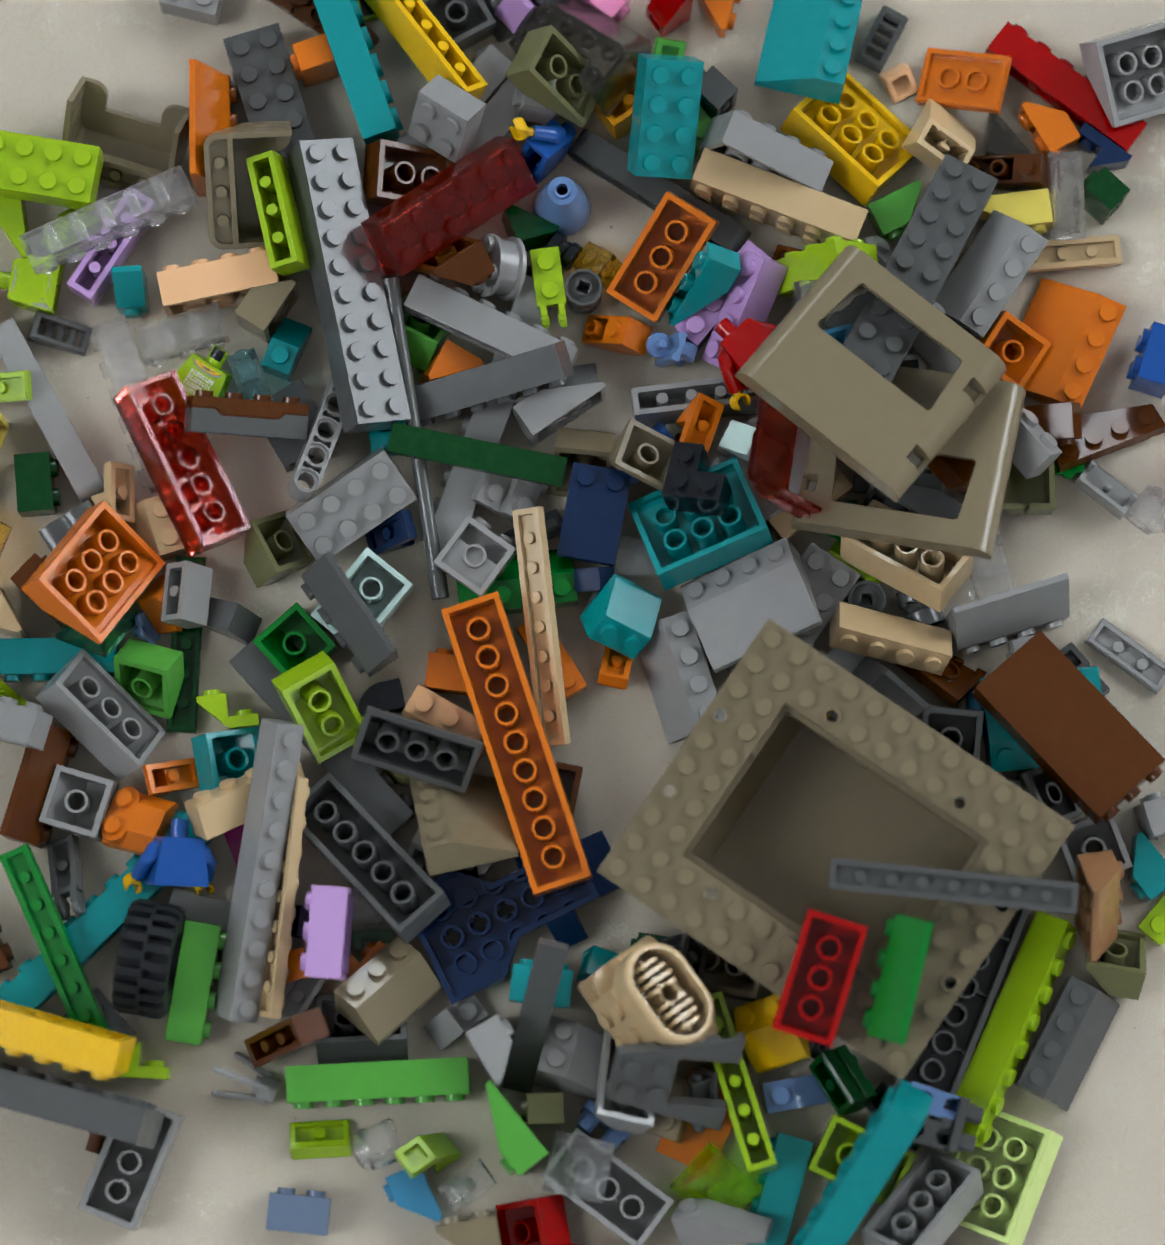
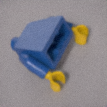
[492,117,576,189]
[122,819,217,896]

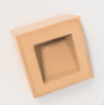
[878,63,918,104]

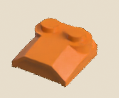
[101,786,179,855]

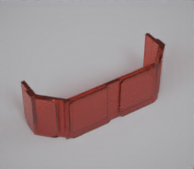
[747,396,822,519]

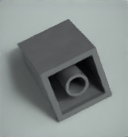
[826,656,929,722]

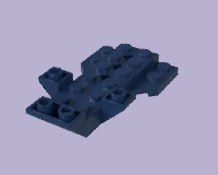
[418,830,620,1004]

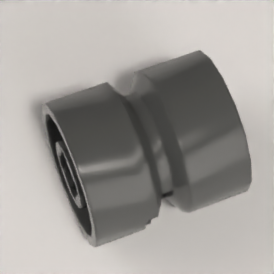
[564,268,602,315]
[845,580,887,612]
[895,591,945,626]

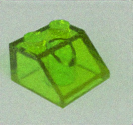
[669,1142,761,1209]

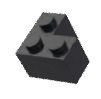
[662,441,732,517]

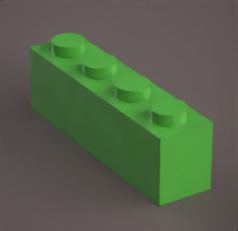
[164,919,227,1046]

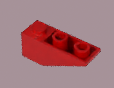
[646,0,693,37]

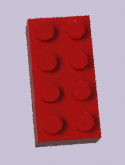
[772,908,868,1047]

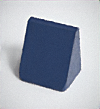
[573,566,614,592]

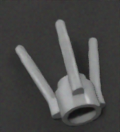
[212,1052,280,1105]

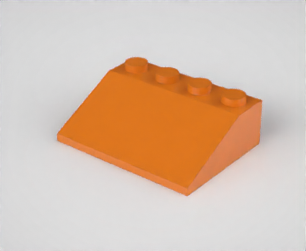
[189,59,238,197]
[1022,277,1127,409]
[21,500,165,644]

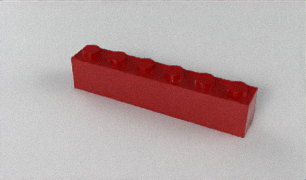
[985,22,1147,152]

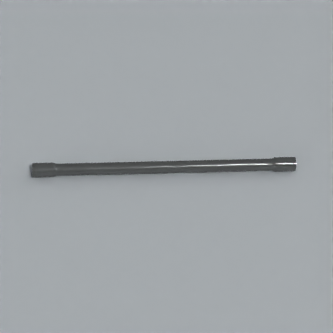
[383,277,449,600]

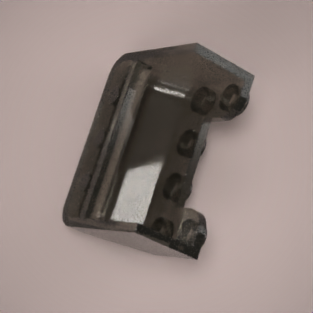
[509,0,653,117]

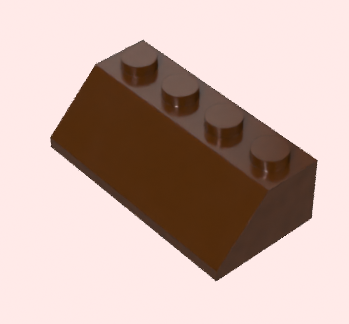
[0,724,79,849]

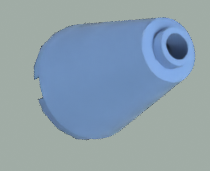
[533,176,591,236]

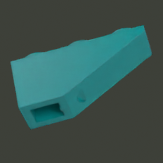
[666,242,741,326]

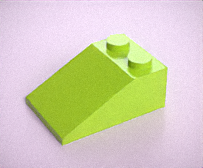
[271,651,362,764]

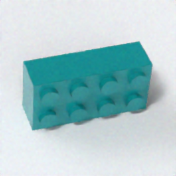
[627,53,704,179]

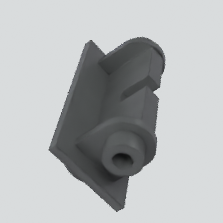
[687,1065,719,1132]

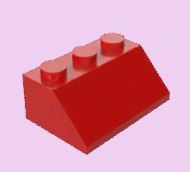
[495,1193,571,1245]

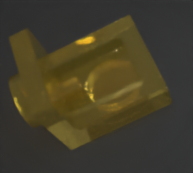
[572,241,622,290]

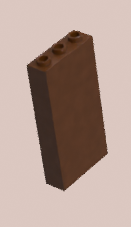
[972,630,1165,825]

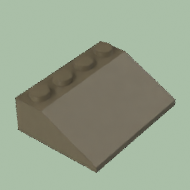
[409,774,518,876]

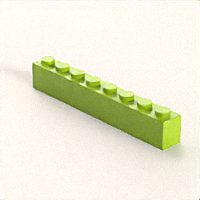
[956,910,1077,1148]

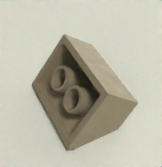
[334,936,442,1046]

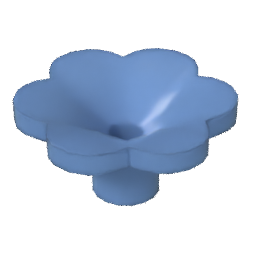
[131,610,160,644]

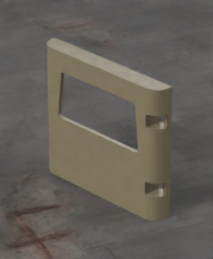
[735,245,1006,503]
[791,366,1026,560]

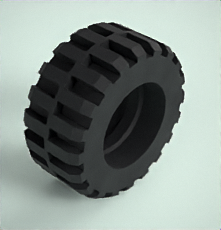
[112,899,186,1019]

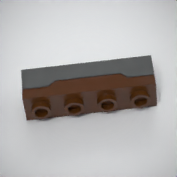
[184,390,309,440]

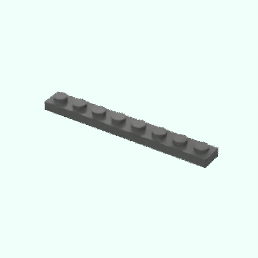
[828,858,1079,914]

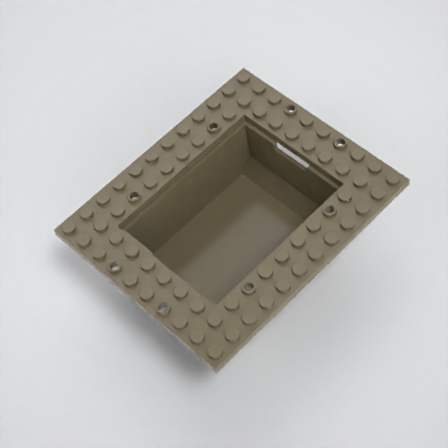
[597,618,1075,1080]

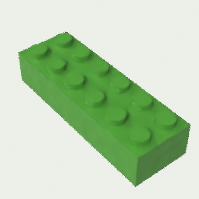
[285,1057,471,1109]

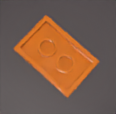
[915,48,1012,114]
[655,1068,732,1176]

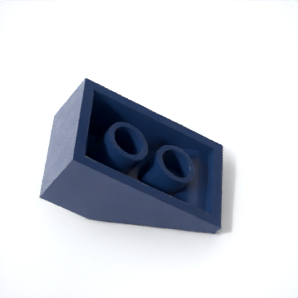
[556,462,631,567]

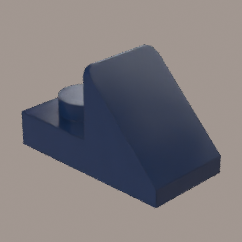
[1078,122,1132,174]
[365,509,418,555]

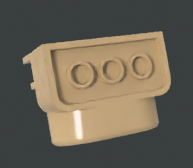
[576,935,718,1063]

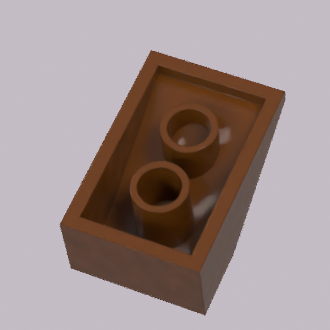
[363,139,459,212]

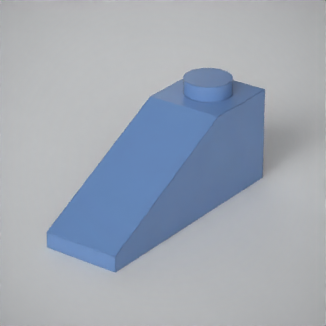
[760,1075,830,1114]

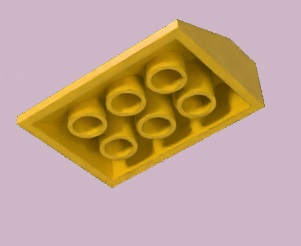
[780,72,914,207]

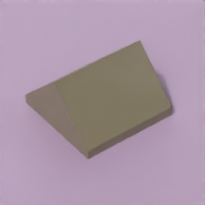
[609,418,675,491]

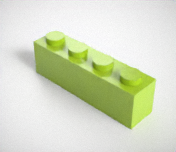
[246,150,310,276]

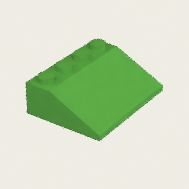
[485,1080,548,1177]

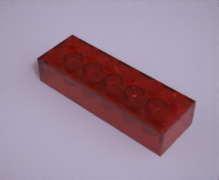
[361,136,538,276]
[113,369,252,558]

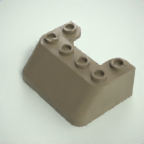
[62,76,189,201]
[203,120,292,250]

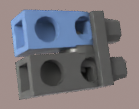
[908,1081,984,1153]

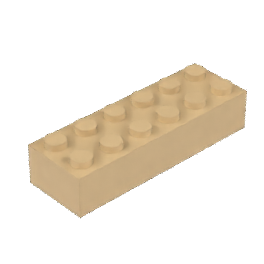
[690,147,868,245]

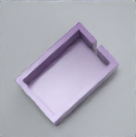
[300,885,355,981]

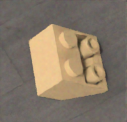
[902,99,976,172]

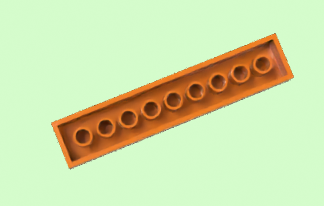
[441,591,593,898]

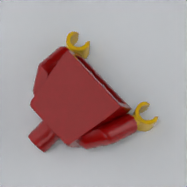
[715,318,778,411]

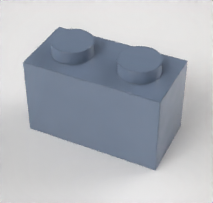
[266,1187,332,1235]

